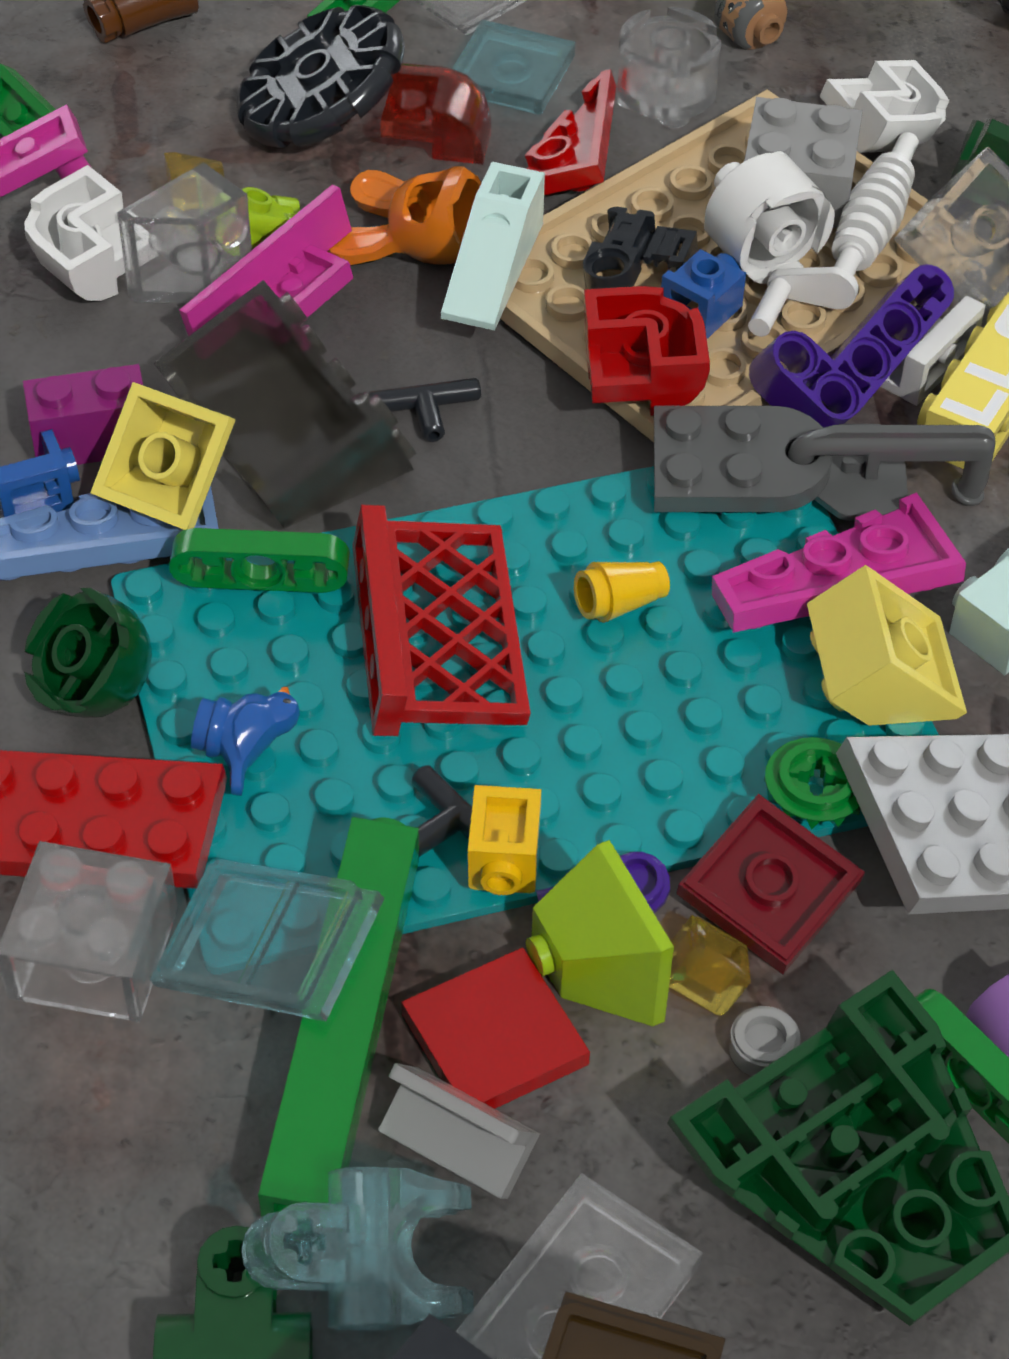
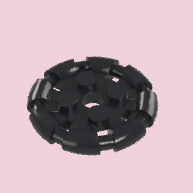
[236,5,405,148]

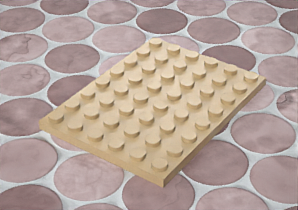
[500,89,995,442]

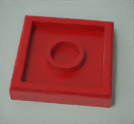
[401,947,590,1109]

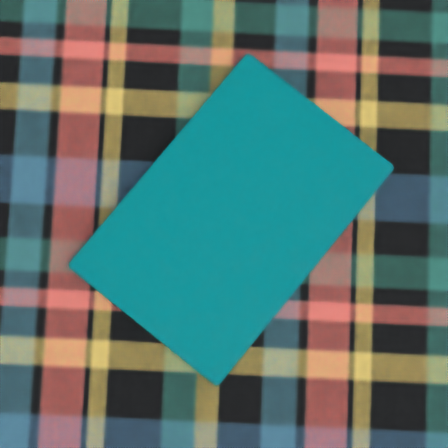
[111,466,939,976]

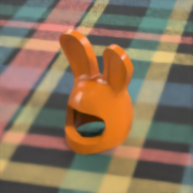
[327,166,482,265]

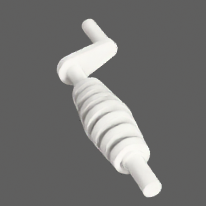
[748,132,919,337]

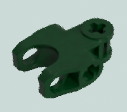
[153,1225,313,1359]

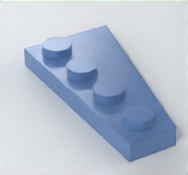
[0,486,219,580]

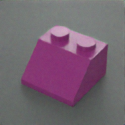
[23,364,143,465]

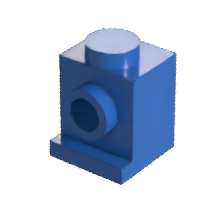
[661,249,746,339]

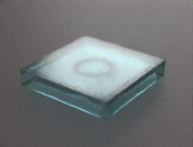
[447,19,576,115]

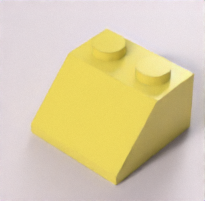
[807,565,967,726]

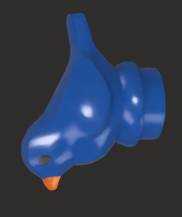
[191,686,300,796]

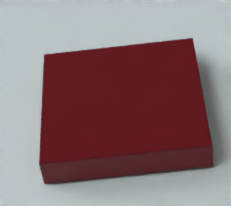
[676,794,865,975]

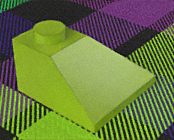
[525,840,674,1027]

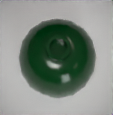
[24,588,152,718]

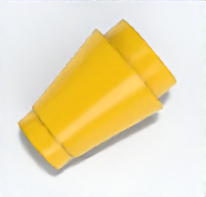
[574,561,670,623]

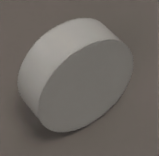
[729,1006,800,1076]

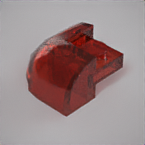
[381,62,491,165]

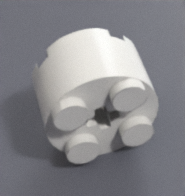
[704,151,835,284]

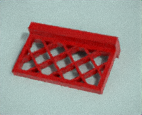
[352,505,531,736]

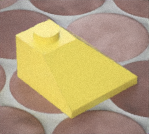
[90,382,235,530]

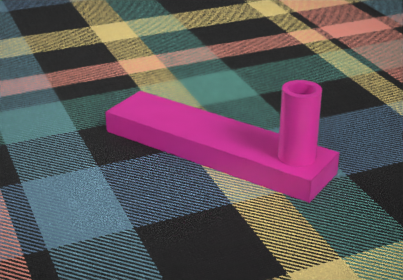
[0,104,92,197]

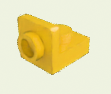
[468,785,542,895]

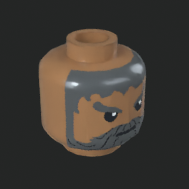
[714,0,788,50]

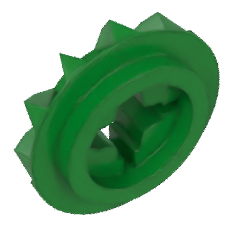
[764,737,861,830]

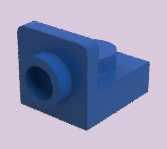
[0,429,80,517]

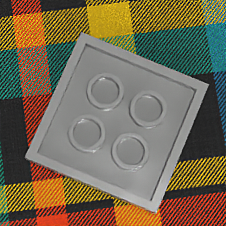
[836,734,1009,915]

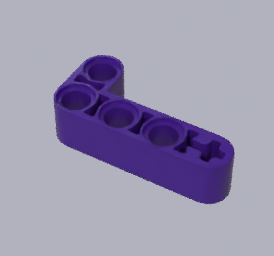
[749,264,954,428]

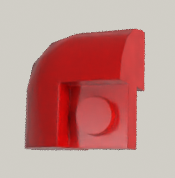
[584,286,710,416]

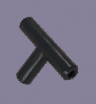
[367,378,481,442]
[412,765,472,857]

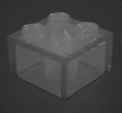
[0,841,178,1022]

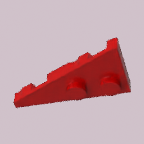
[525,69,616,195]

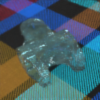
[242,1167,474,1331]

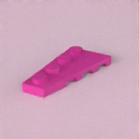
[712,492,966,633]

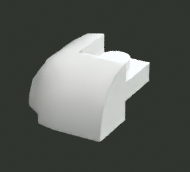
[820,60,949,153]
[24,165,159,301]

